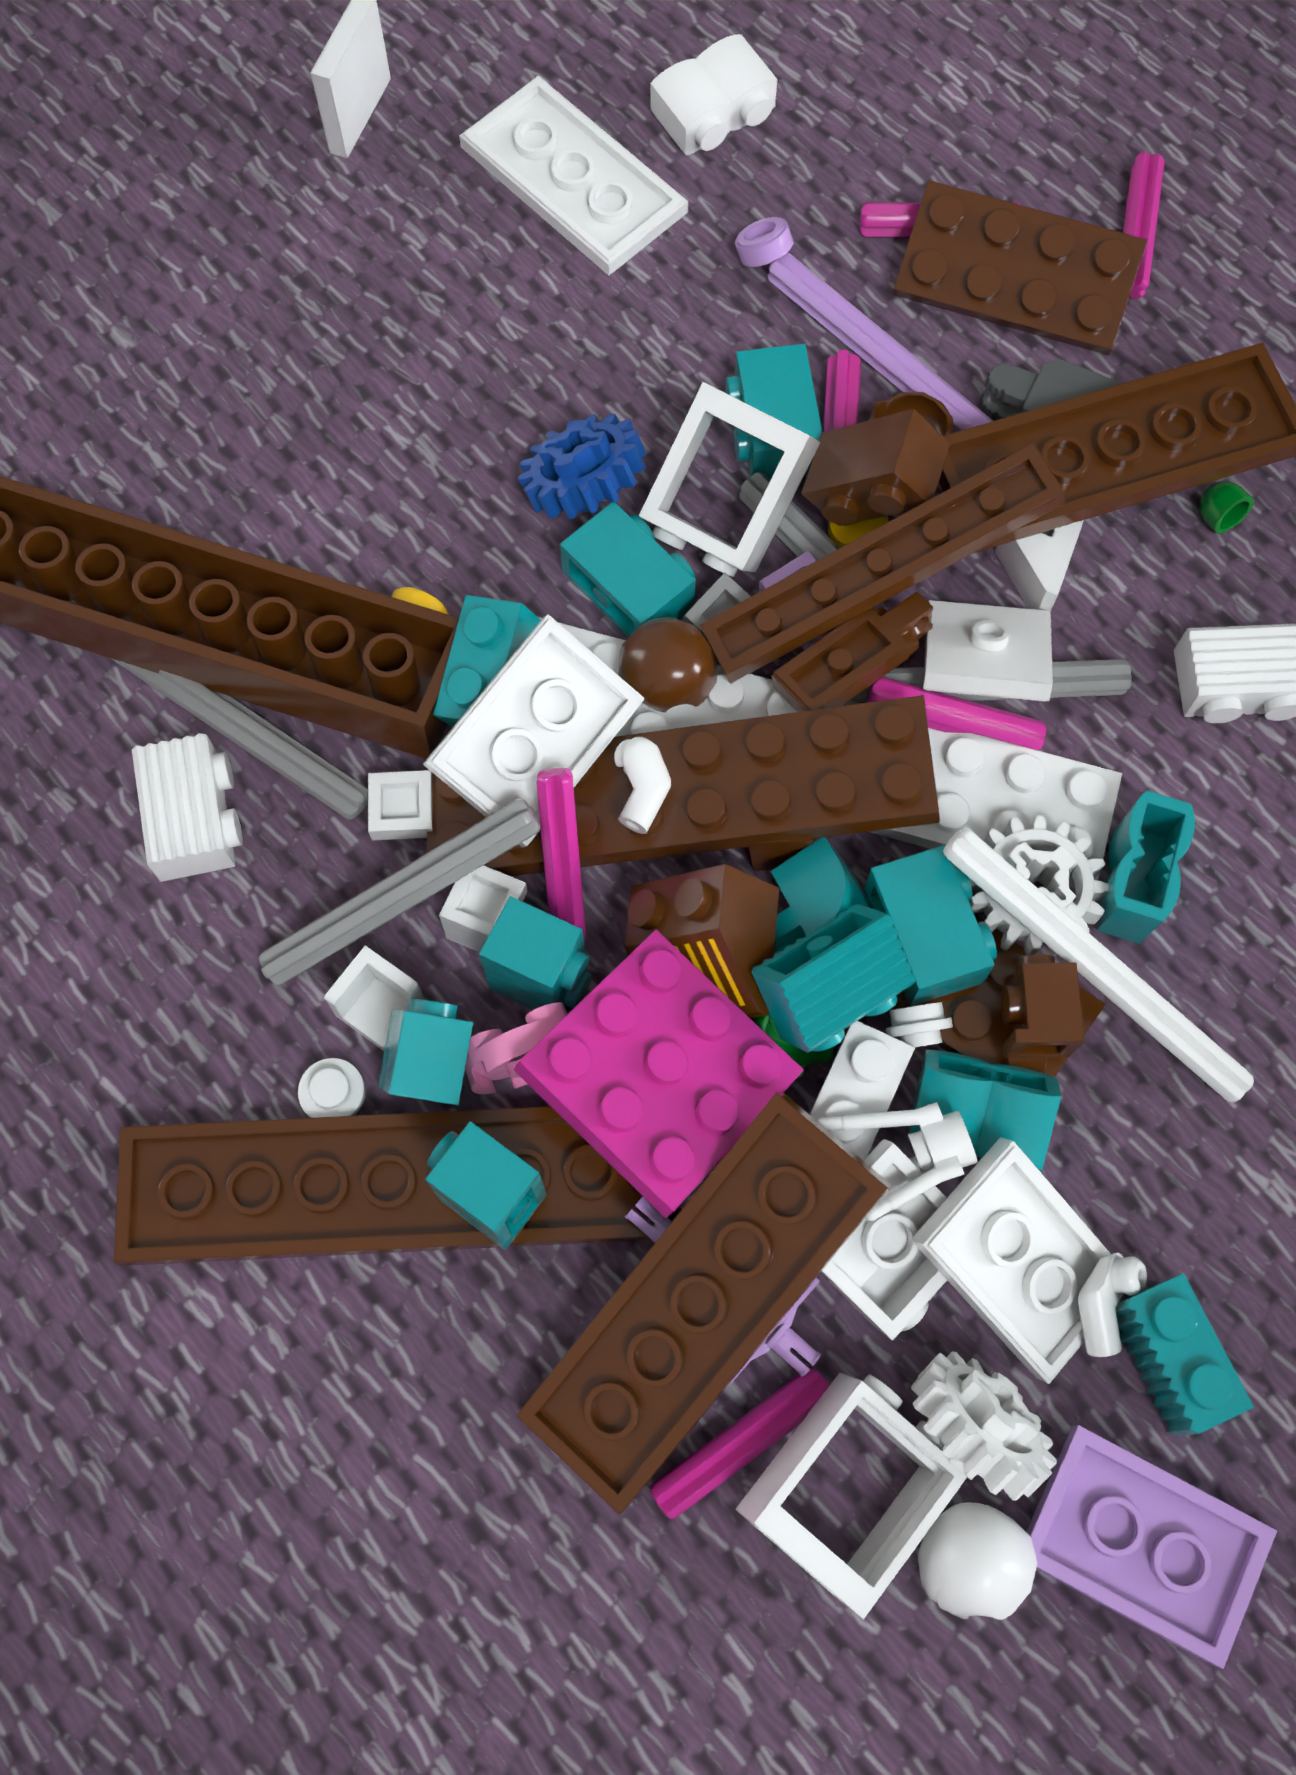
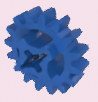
[518,414,647,519]

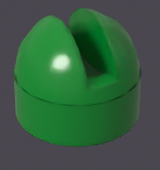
[1199,481,1254,534]

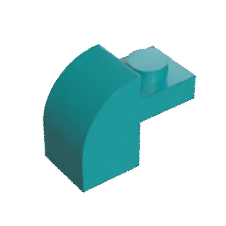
[771,837,870,957]

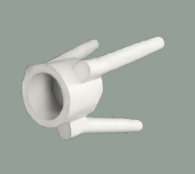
[817,1102,978,1221]

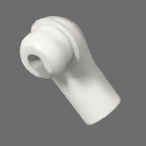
[614,737,671,834]
[1078,1252,1147,1357]

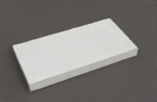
[459,75,688,275]

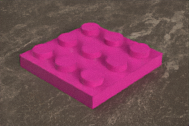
[514,930,804,1218]

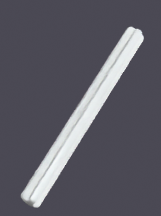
[943,828,1254,1102]

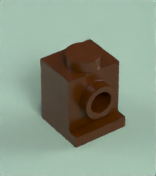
[1001,954,1085,1059]

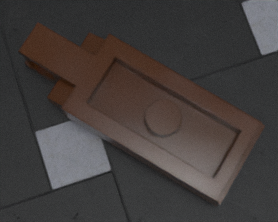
[772,591,933,712]

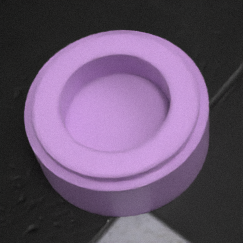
[735,217,794,267]

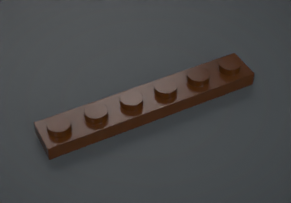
[700,443,1065,683]

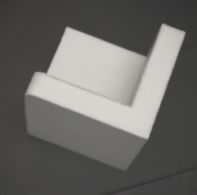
[439,865,528,952]
[324,946,425,1051]

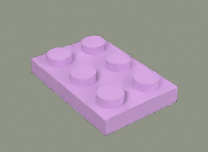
[1027,1425,1277,1669]

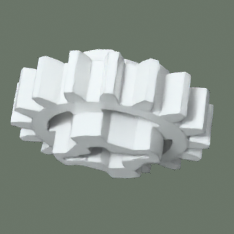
[969,815,1109,955]
[911,1351,1057,1500]

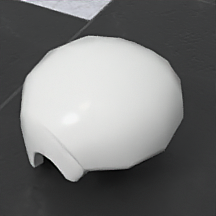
[918,1502,1037,1620]

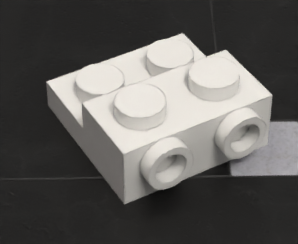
[822,1139,948,1341]

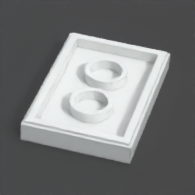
[423,614,645,847]
[911,1137,1124,1384]

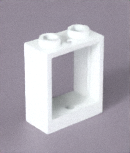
[639,382,820,577]
[735,1373,967,1619]

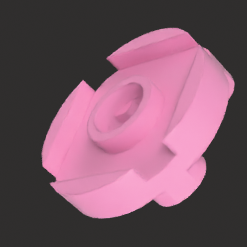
[465,1002,567,1094]

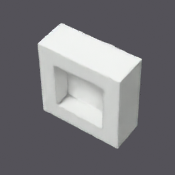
[368,770,432,841]

